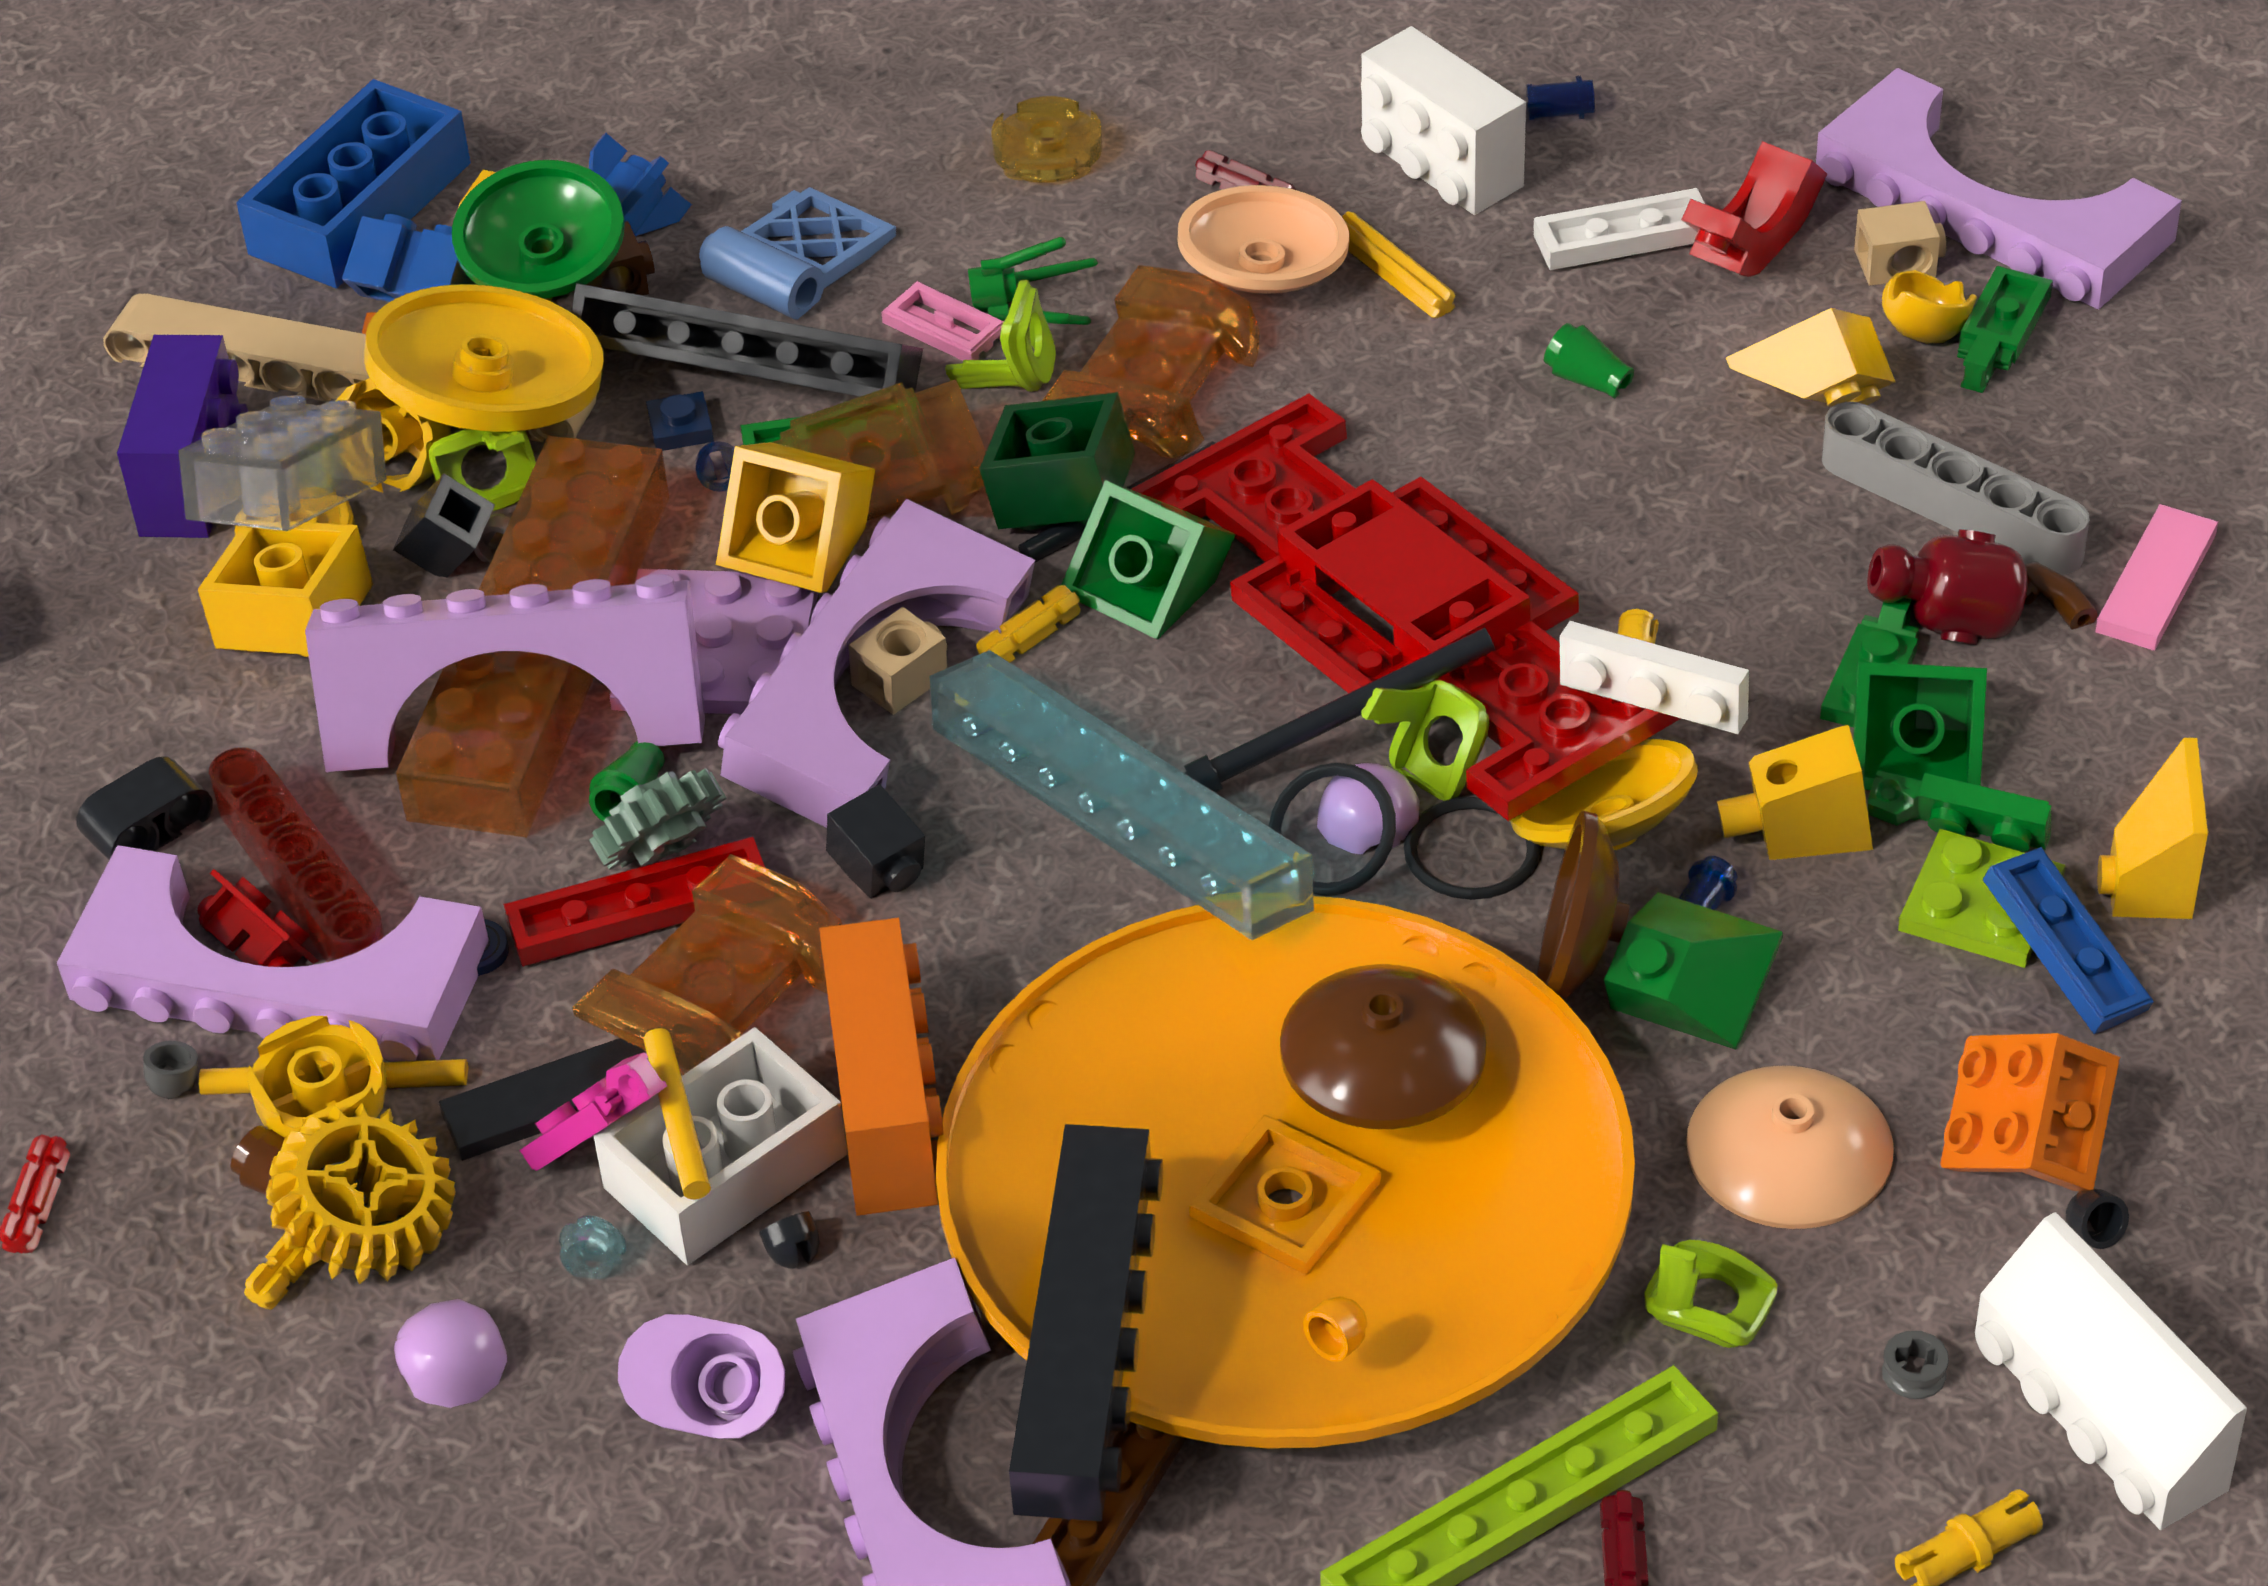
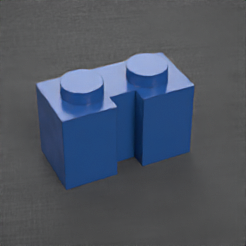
[342,214,476,302]

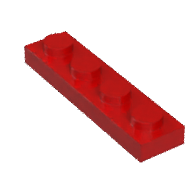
[503,837,773,967]

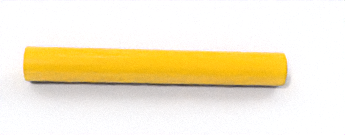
[644,1028,711,1200]

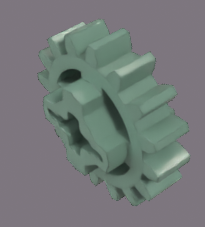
[589,768,726,869]

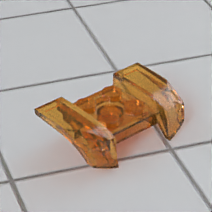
[1042,265,1260,458]
[772,379,986,521]
[572,854,842,1075]

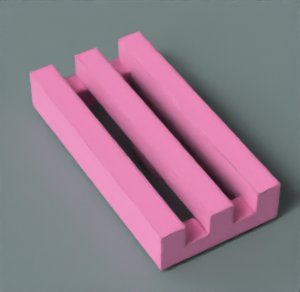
[881,281,1004,361]

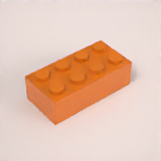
[819,917,944,1216]

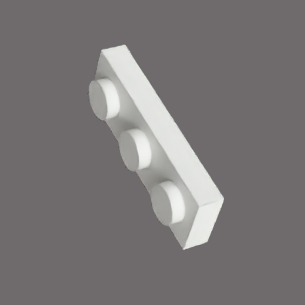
[1533,188,1705,270]
[1560,621,1749,734]

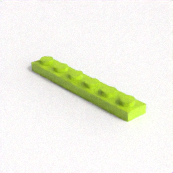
[1320,1365,1718,1586]

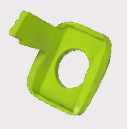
[945,280,1056,392]
[429,429,539,511]
[1361,681,1489,801]
[1644,1240,1778,1348]

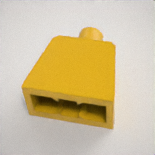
[1717,725,1873,860]

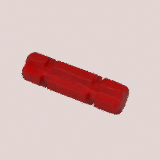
[0,1134,70,1254]

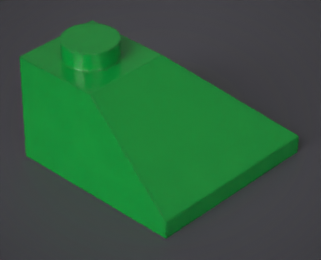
[1061,480,1236,639]
[1853,662,1987,790]
[1604,892,1783,1050]

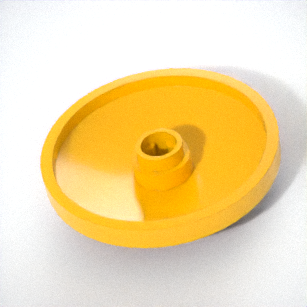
[364,284,604,432]

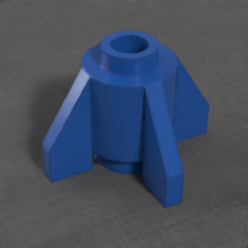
[589,133,692,237]

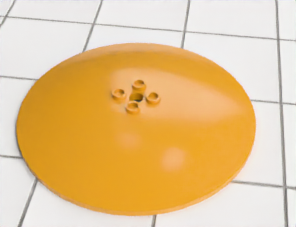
[936,895,1635,1449]

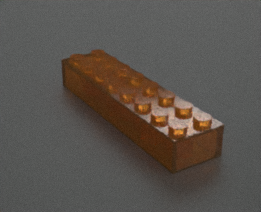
[396,435,670,838]

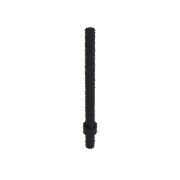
[1141,628,1496,816]

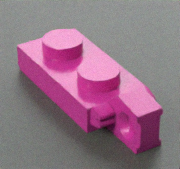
[519,1052,667,1171]

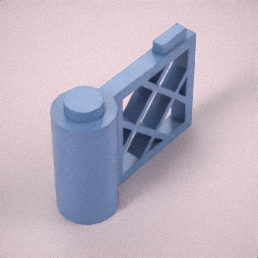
[699,187,896,320]

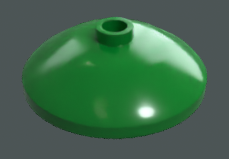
[452,160,625,299]

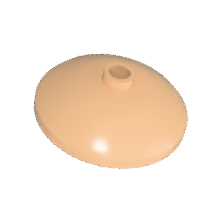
[1177,185,1349,294]
[1686,1066,1894,1229]

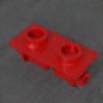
[197,869,319,967]

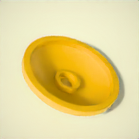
[1510,739,1698,850]

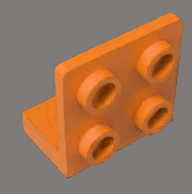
[1940,1033,2120,1191]

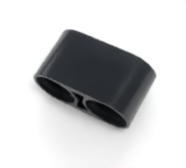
[76,756,213,860]

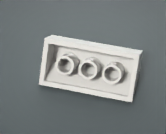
[1975,1212,2247,1531]

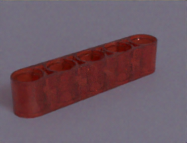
[208,747,385,962]

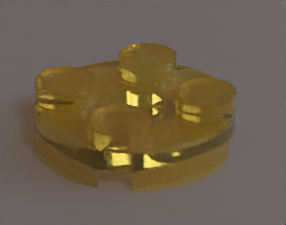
[991,96,1103,183]

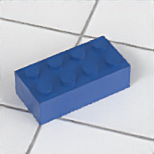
[236,79,471,289]

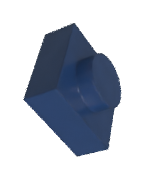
[646,391,714,452]

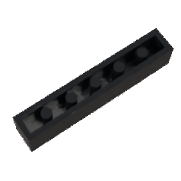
[571,283,923,403]
[1009,1124,1163,1521]

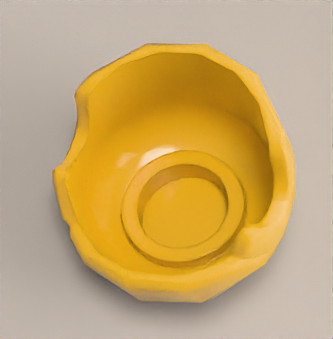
[1882,270,1977,344]

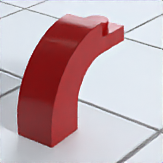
[1681,141,1827,277]

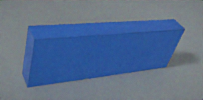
[1982,847,2154,1035]

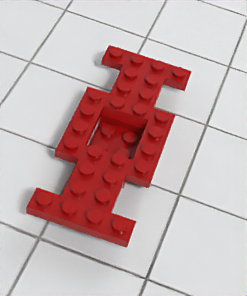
[1131,393,1681,822]

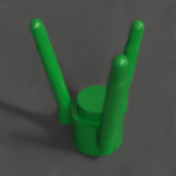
[968,237,1098,325]

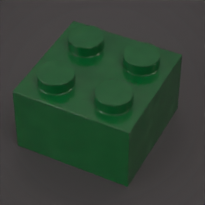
[979,392,1135,530]

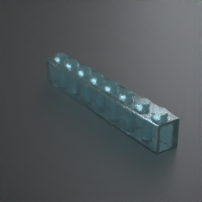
[929,650,1315,940]

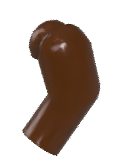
[2024,562,2098,630]

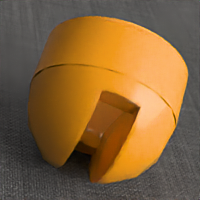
[1303,1297,1367,1362]

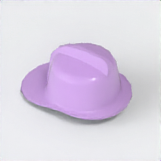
[618,1314,785,1439]

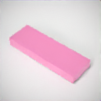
[2095,504,2218,651]

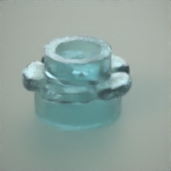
[559,1216,626,1279]

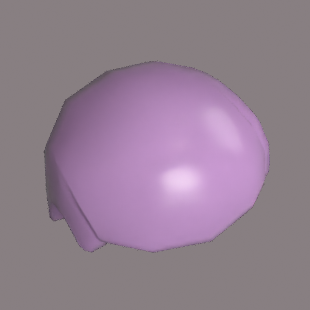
[1317,763,1420,854]
[394,1299,507,1408]

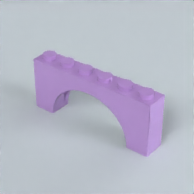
[1816,68,2182,310]
[718,499,1035,828]
[305,574,705,772]
[57,845,489,1062]
[793,1257,1071,1586]

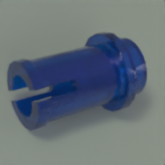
[1526,75,1595,120]
[1678,856,1738,911]

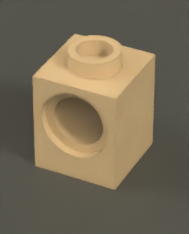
[1854,201,1946,286]
[848,607,948,715]

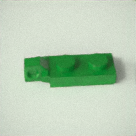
[1957,266,2053,393]
[1820,599,1920,728]
[1867,770,2051,852]

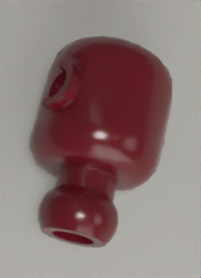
[1867,529,2028,645]

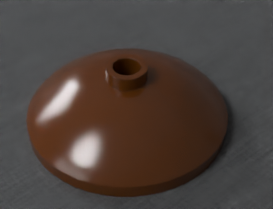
[1537,810,1629,1000]
[1280,964,1486,1129]

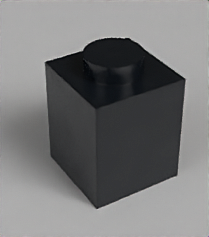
[393,474,495,578]
[826,784,925,899]

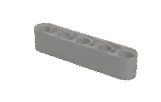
[1822,402,2090,575]

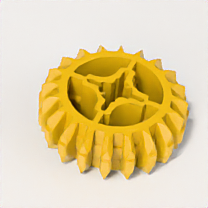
[266,1102,455,1285]

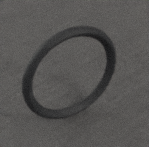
[1268,762,1396,896]
[1404,797,1541,900]

